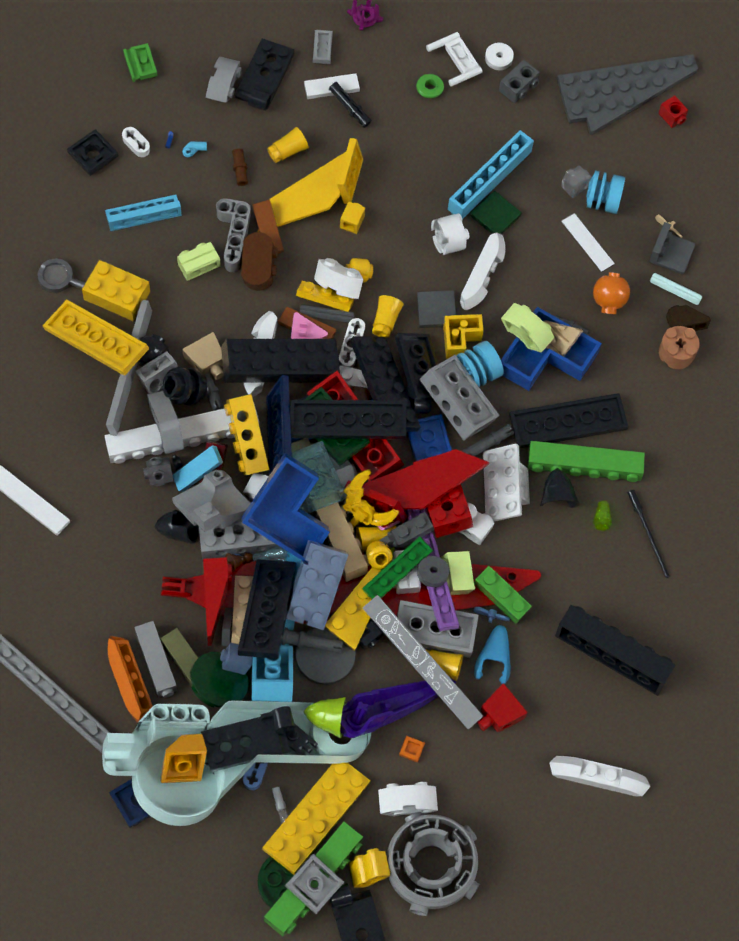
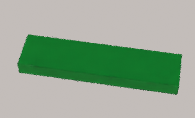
[362,536,433,600]

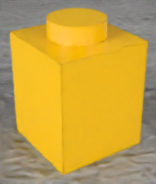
[340,201,365,234]

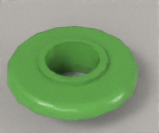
[416,74,444,98]

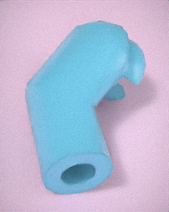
[182,141,207,157]

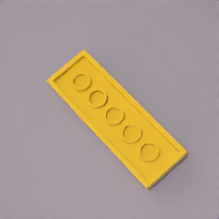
[42,299,149,376]
[262,763,371,875]

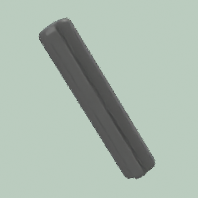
[300,304,354,323]

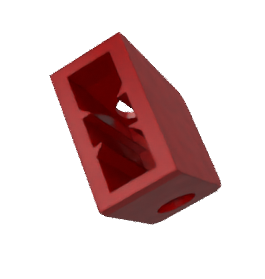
[477,683,528,732]

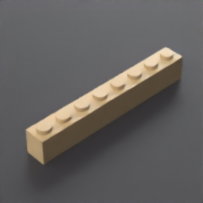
[291,438,370,582]

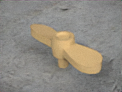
[655,214,682,238]

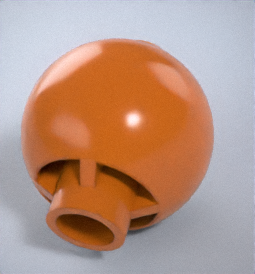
[593,272,630,314]

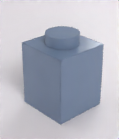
[220,643,252,675]

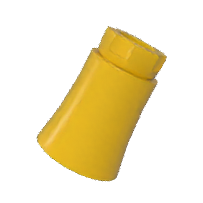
[267,127,309,163]
[372,295,404,338]
[356,525,397,553]
[425,649,463,681]

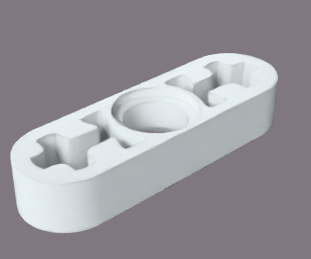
[339,318,365,368]

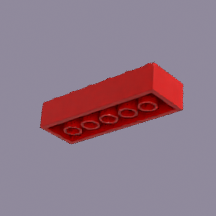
[307,371,405,481]

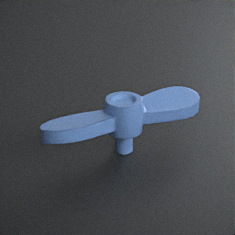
[474,607,510,623]

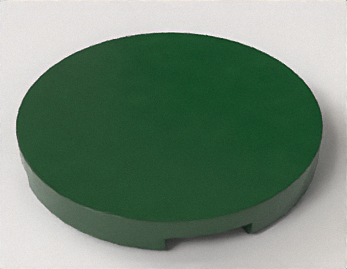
[190,652,249,708]
[257,856,309,908]

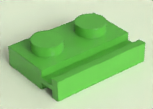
[123,43,158,82]

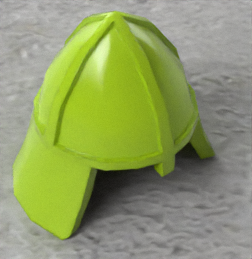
[304,697,346,738]

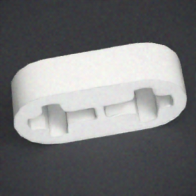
[122,127,150,157]

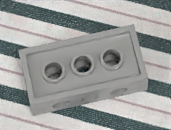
[419,355,500,440]
[199,518,280,560]
[392,600,478,658]

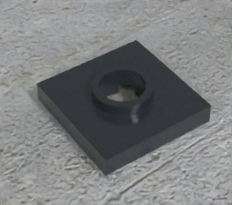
[67,129,118,176]

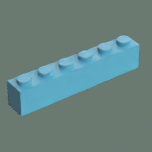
[448,130,534,219]

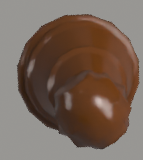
[225,553,253,572]

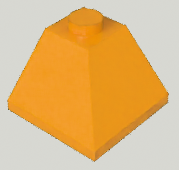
[160,734,207,783]

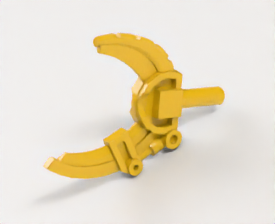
[343,469,399,529]

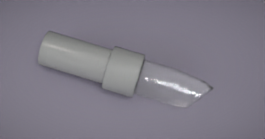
[272,787,288,823]

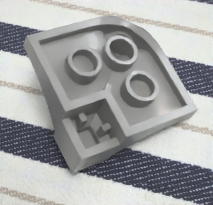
[172,470,251,532]

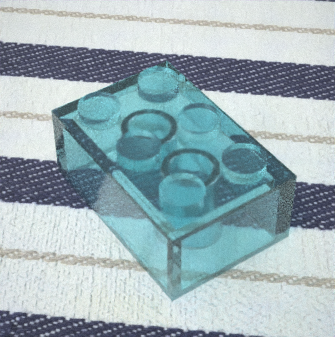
[292,441,345,513]

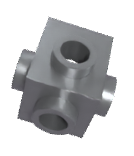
[143,457,173,486]

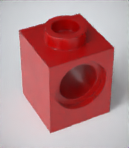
[658,95,688,128]

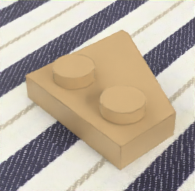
[543,320,583,357]

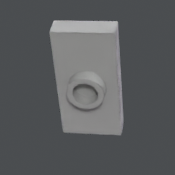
[313,30,333,64]

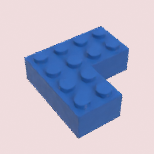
[501,307,602,391]
[241,453,330,564]

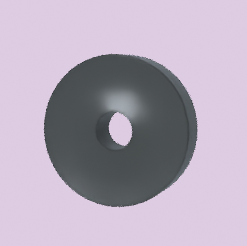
[417,556,449,587]

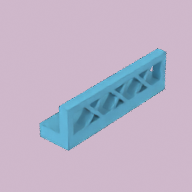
[105,195,182,231]

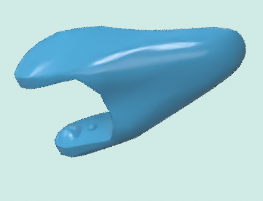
[474,625,511,684]

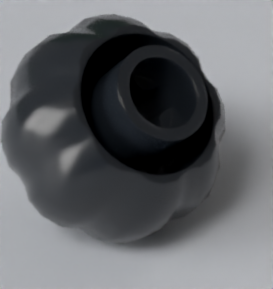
[139,334,169,367]

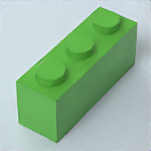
[474,566,532,624]

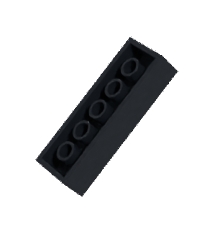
[221,339,340,383]
[555,605,675,696]

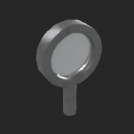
[37,258,85,293]

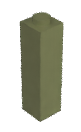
[160,628,201,701]

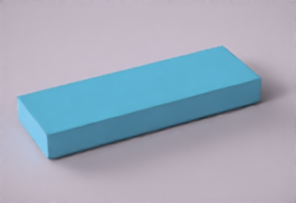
[172,445,223,492]

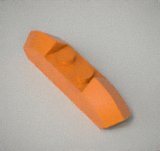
[108,636,153,723]

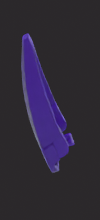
[340,679,456,738]

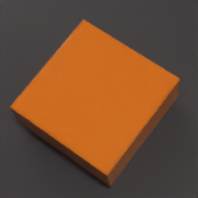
[399,735,425,763]

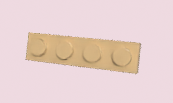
[231,576,253,645]

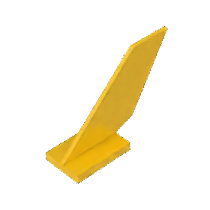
[258,138,363,232]

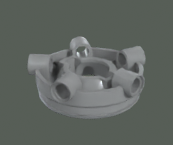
[386,812,480,916]

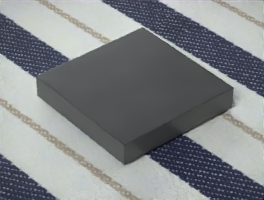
[417,291,456,328]

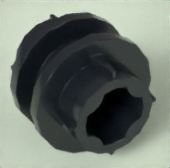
[162,367,208,406]

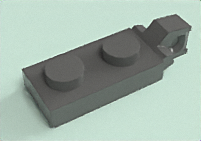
[379,512,434,549]

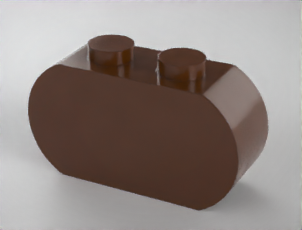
[241,232,278,291]

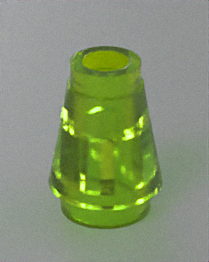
[593,501,612,531]

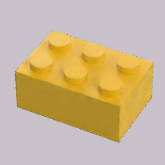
[82,260,150,321]

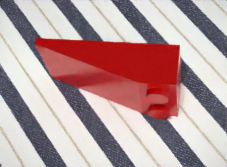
[203,557,232,646]

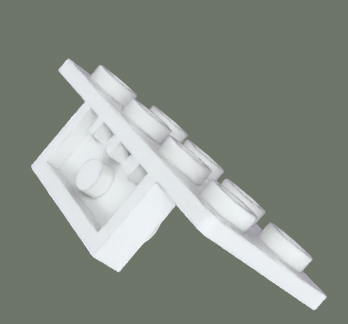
[483,444,530,522]

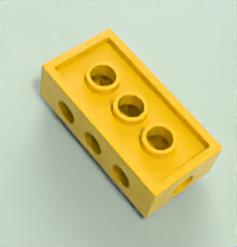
[224,394,269,475]

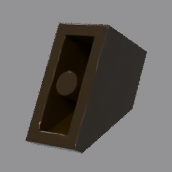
[666,305,711,331]

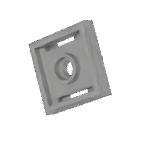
[285,854,344,914]

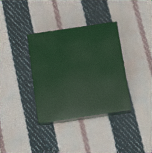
[470,191,522,234]

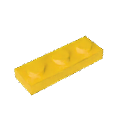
[296,280,354,312]

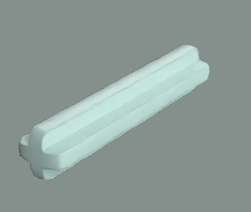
[650,273,702,305]

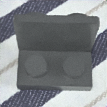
[649,222,695,274]

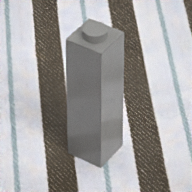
[134,621,177,698]

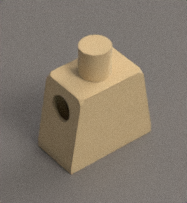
[183,332,224,380]

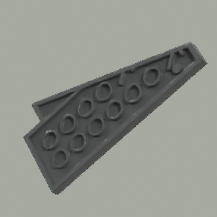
[557,54,698,135]

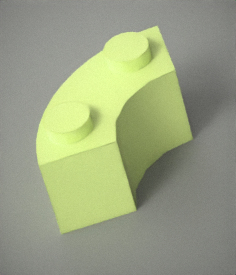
[501,303,554,353]

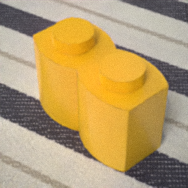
[349,848,390,888]

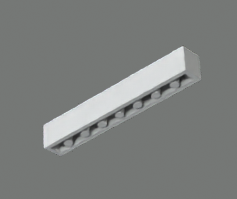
[104,404,260,464]

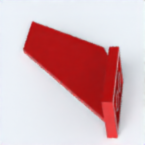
[345,449,490,523]

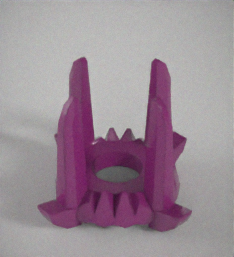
[347,0,384,31]

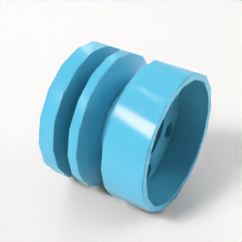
[586,170,625,214]
[457,341,504,387]

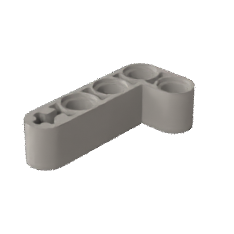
[216,199,251,272]
[147,391,184,454]

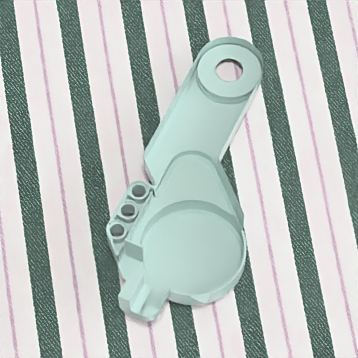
[102,701,371,826]

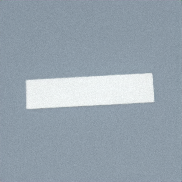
[562,213,615,272]

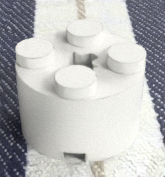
[431,213,469,255]

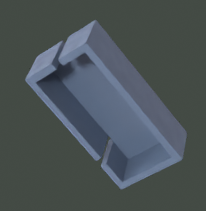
[286,540,348,630]

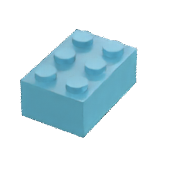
[252,645,293,702]

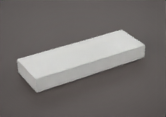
[304,73,360,99]

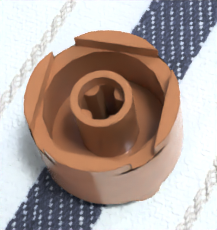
[659,326,699,369]

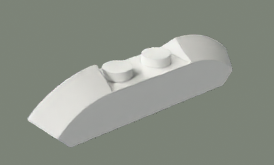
[460,233,505,310]
[244,311,277,396]
[549,756,651,796]

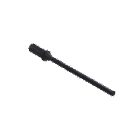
[627,490,670,578]

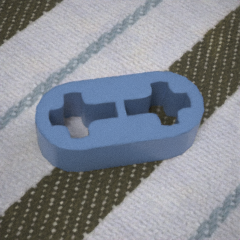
[243,762,268,790]

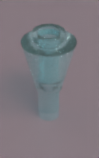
[252,545,290,561]

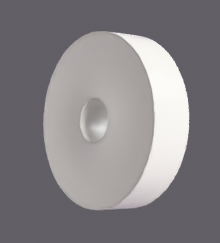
[485,43,514,70]

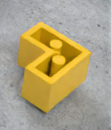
[443,314,483,359]

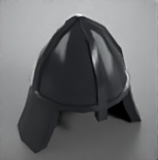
[540,468,580,508]
[154,510,198,544]

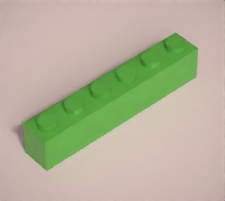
[527,441,645,482]
[264,822,363,937]

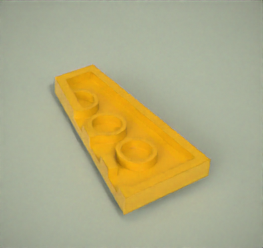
[325,567,381,651]

